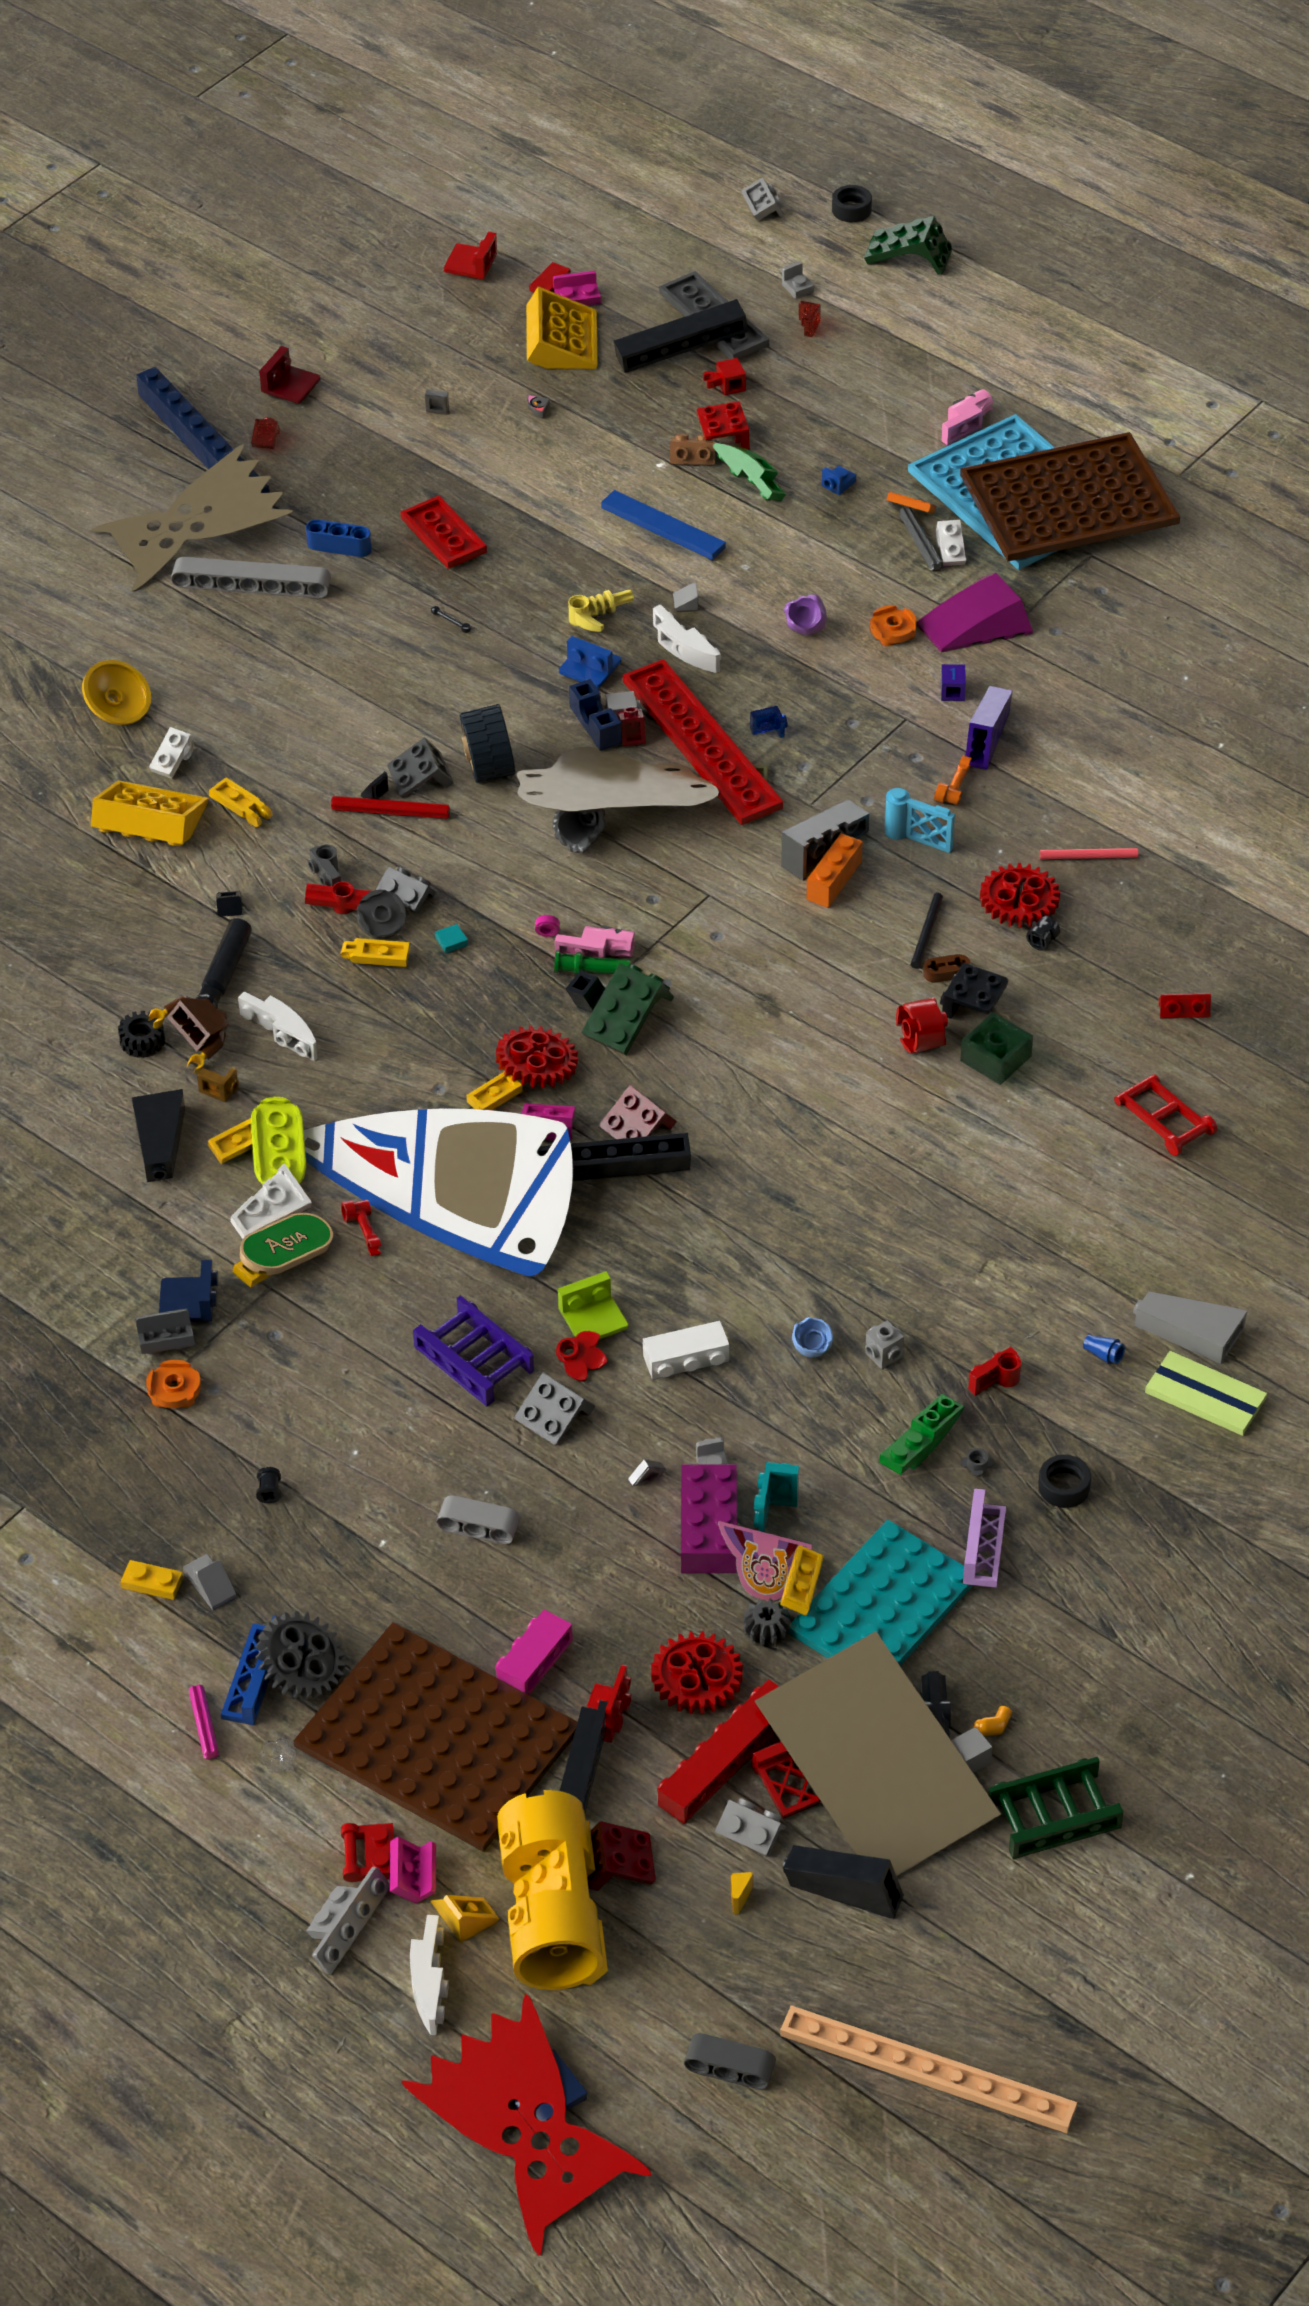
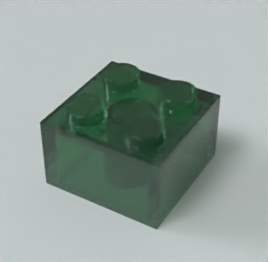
[960,1012,1033,1085]

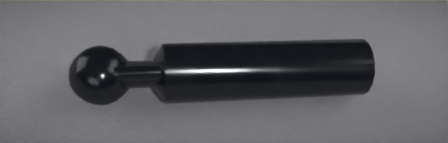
[196,918,252,1009]

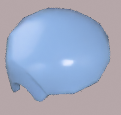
[792,1317,833,1358]

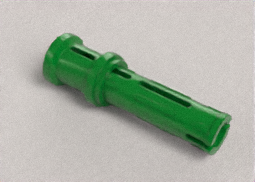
[554,951,630,974]

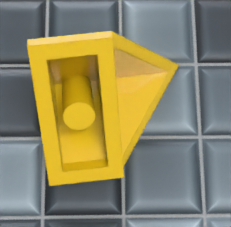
[430,1895,499,1943]

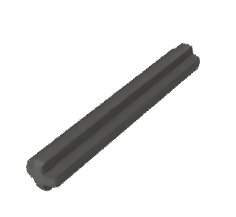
[899,506,942,571]

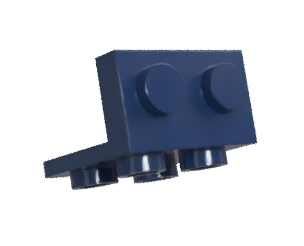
[159,1260,219,1321]

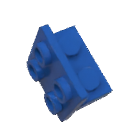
[559,636,621,688]

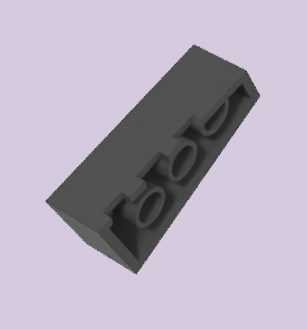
[781,800,869,881]

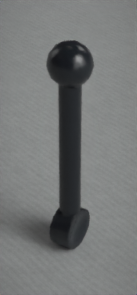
[431,606,471,633]

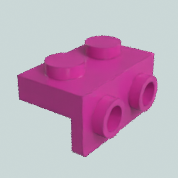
[390,1836,437,1904]

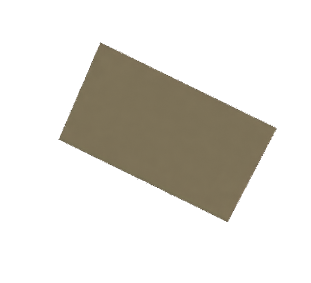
[755,1631,1001,1876]

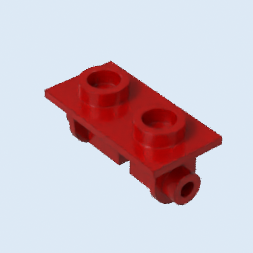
[1158,993,1211,1018]

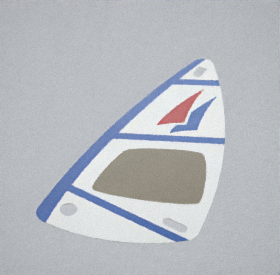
[304,1109,573,1276]

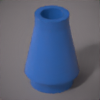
[1083,1334,1125,1364]

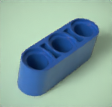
[306,519,372,557]

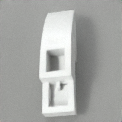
[653,605,721,673]
[238,992,318,1062]
[410,1915,449,2035]

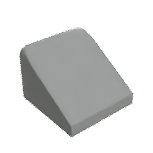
[673,583,698,611]

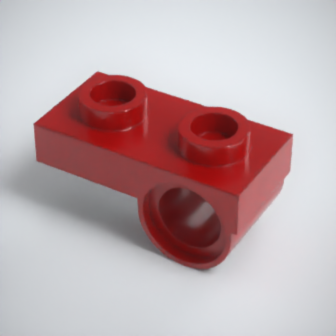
[968,1346,1021,1396]

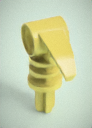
[568,590,634,632]

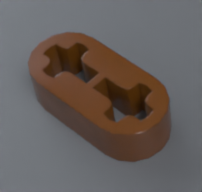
[923,954,970,983]

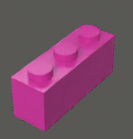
[495,1609,573,1695]

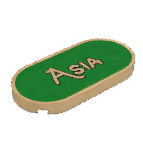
[239,1213,333,1275]

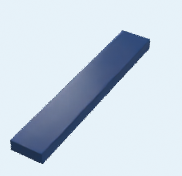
[601,490,726,560]

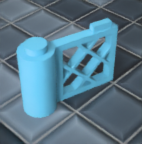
[884,788,955,853]

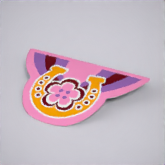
[718,1521,812,1601]

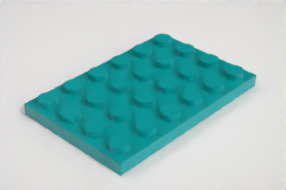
[787,1519,978,1666]

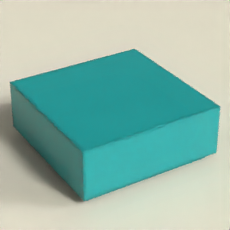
[435,924,468,954]

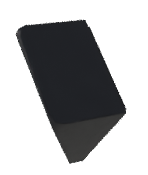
[361,771,389,799]
[216,891,242,917]

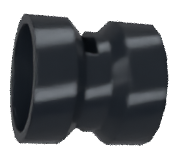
[1026,916,1061,951]

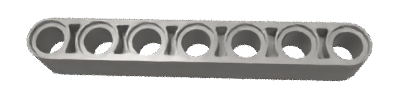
[171,557,332,598]

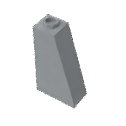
[1133,1291,1247,1364]

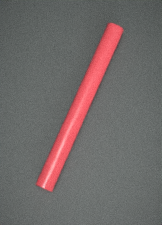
[1040,848,1138,860]

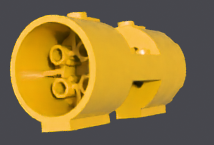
[497,1790,608,1990]

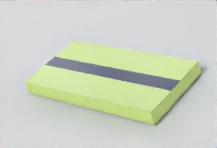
[1145,1351,1267,1436]

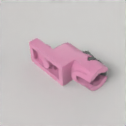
[942,389,994,446]
[555,925,635,958]

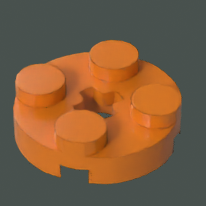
[870,605,917,646]
[146,1360,201,1408]

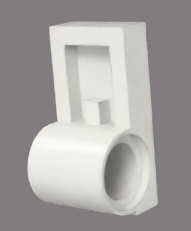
[936,520,966,567]
[149,727,194,779]

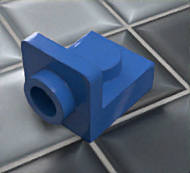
[822,465,856,495]

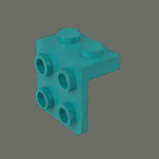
[754,1462,799,1533]

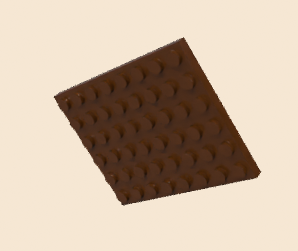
[960,432,1180,562]
[294,1622,577,1852]

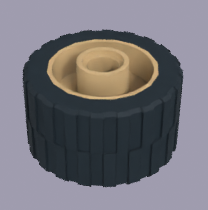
[460,704,516,783]

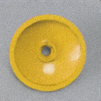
[82,660,151,725]

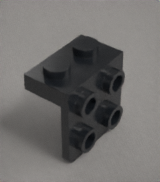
[940,963,1008,1019]

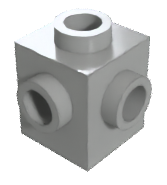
[865,1320,904,1369]

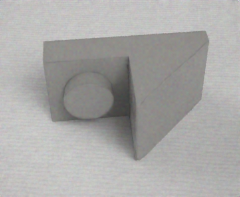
[183,1554,236,1610]

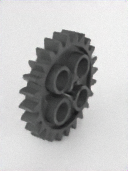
[255,1611,346,1701]

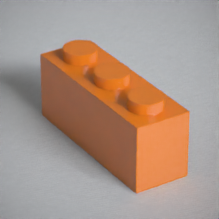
[806,833,863,908]

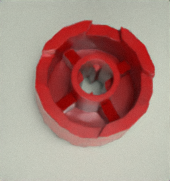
[896,997,948,1053]

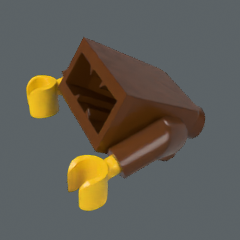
[148,996,229,1074]

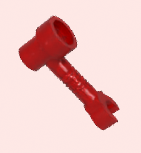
[341,1200,381,1256]

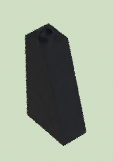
[132,1089,185,1182]
[783,1845,904,1919]

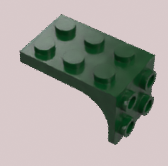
[864,216,952,275]
[581,963,674,1055]

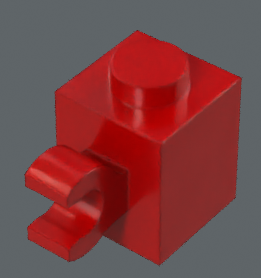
[703,358,746,396]

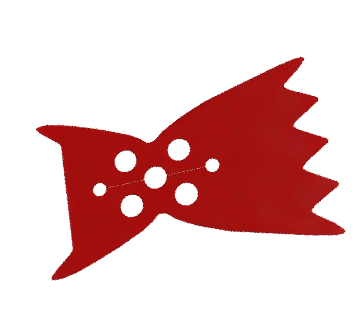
[402,1994,652,2256]

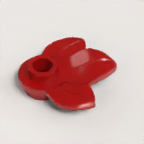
[556,1331,607,1381]

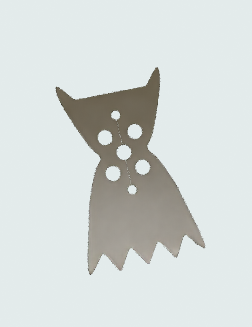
[90,444,293,591]

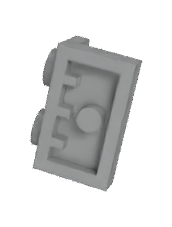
[741,177,784,221]

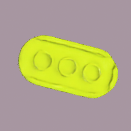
[251,1097,306,1185]

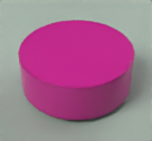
[535,915,560,937]

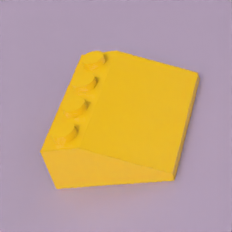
[526,286,598,369]
[91,780,209,846]

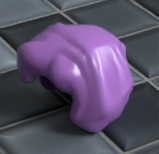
[784,594,827,636]

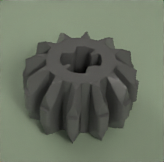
[743,1598,791,1647]

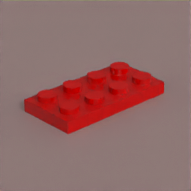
[400,495,487,569]

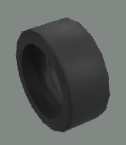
[832,185,872,222]
[1038,1454,1091,1508]

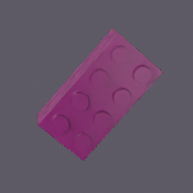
[681,1464,737,1573]

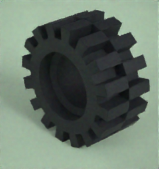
[118,1011,165,1058]

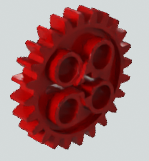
[980,863,1060,928]
[495,1025,578,1089]
[651,1631,743,1714]

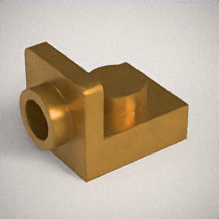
[197,1068,239,1102]

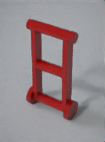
[1114,1074,1217,1156]

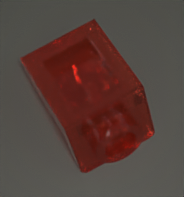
[799,301,821,337]
[251,417,280,449]

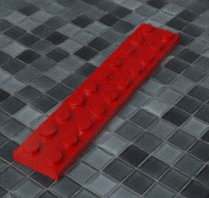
[623,659,783,825]

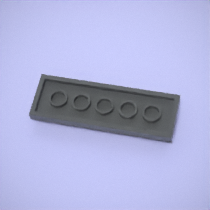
[659,271,769,359]

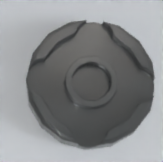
[356,889,406,939]

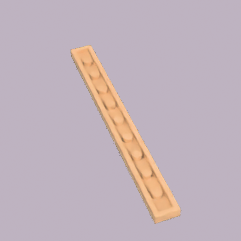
[780,2005,1077,2134]

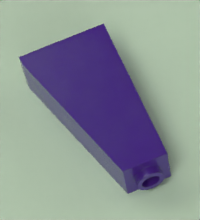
[965,686,1013,770]

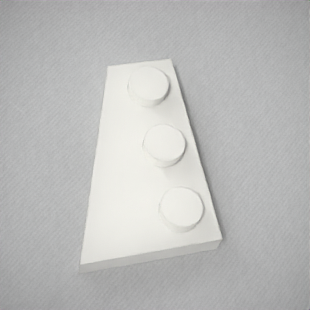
[230,1163,312,1239]

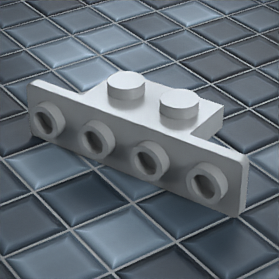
[306,1867,390,1974]

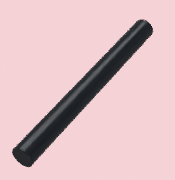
[910,893,943,969]

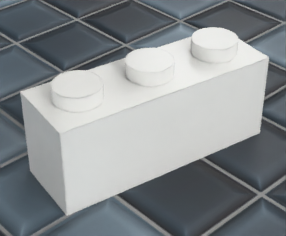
[643,1321,729,1379]

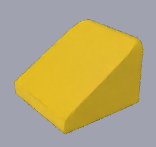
[730,1872,753,1914]

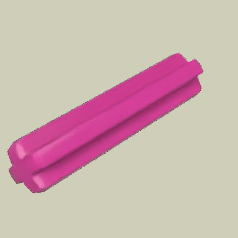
[189,1684,219,1760]

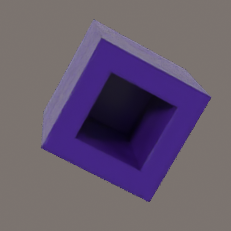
[941,664,966,701]

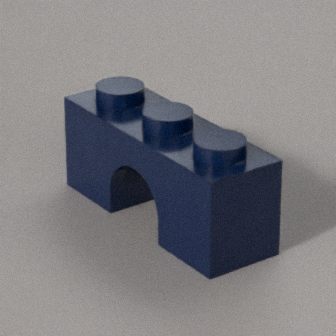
[569,679,622,751]

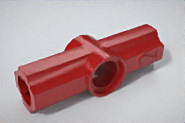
[305,881,370,914]

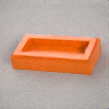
[886,492,936,514]

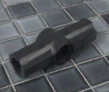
[921,1671,951,1738]

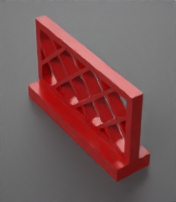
[751,1742,822,1819]

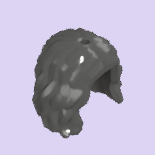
[552,808,606,853]

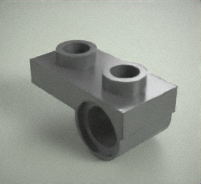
[308,844,341,886]

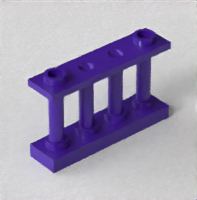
[413,1295,534,1407]

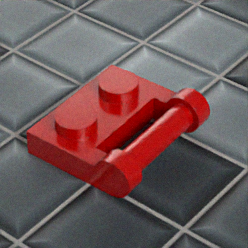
[341,1823,394,1882]

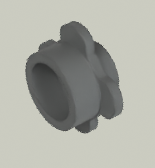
[961,1448,994,1477]

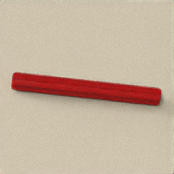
[331,796,450,819]

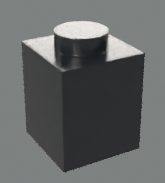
[566,970,605,1013]

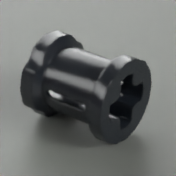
[256,1467,281,1503]

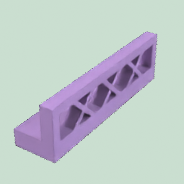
[963,1489,1006,1588]

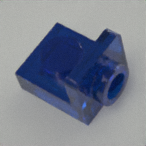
[750,705,788,738]

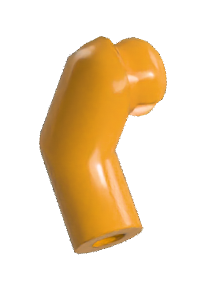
[974,1706,1012,1736]

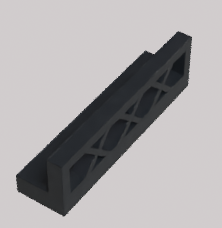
[560,1700,608,1812]

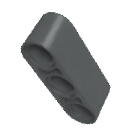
[684,2033,776,2090]

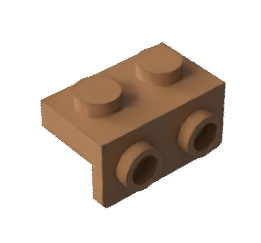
[670,434,716,465]

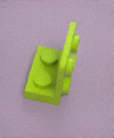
[558,1271,628,1339]

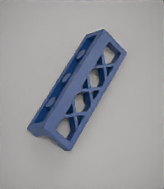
[221,1616,276,1725]

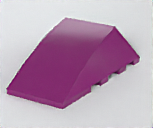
[916,573,1033,652]

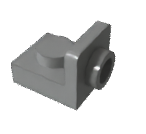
[782,261,814,299]
[696,1437,728,1464]

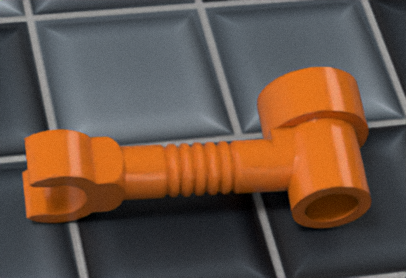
[934,755,972,806]

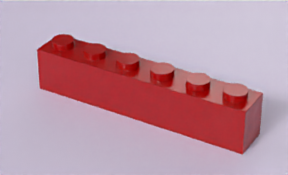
[657,1679,780,1824]

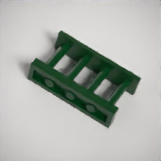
[989,1756,1124,1859]

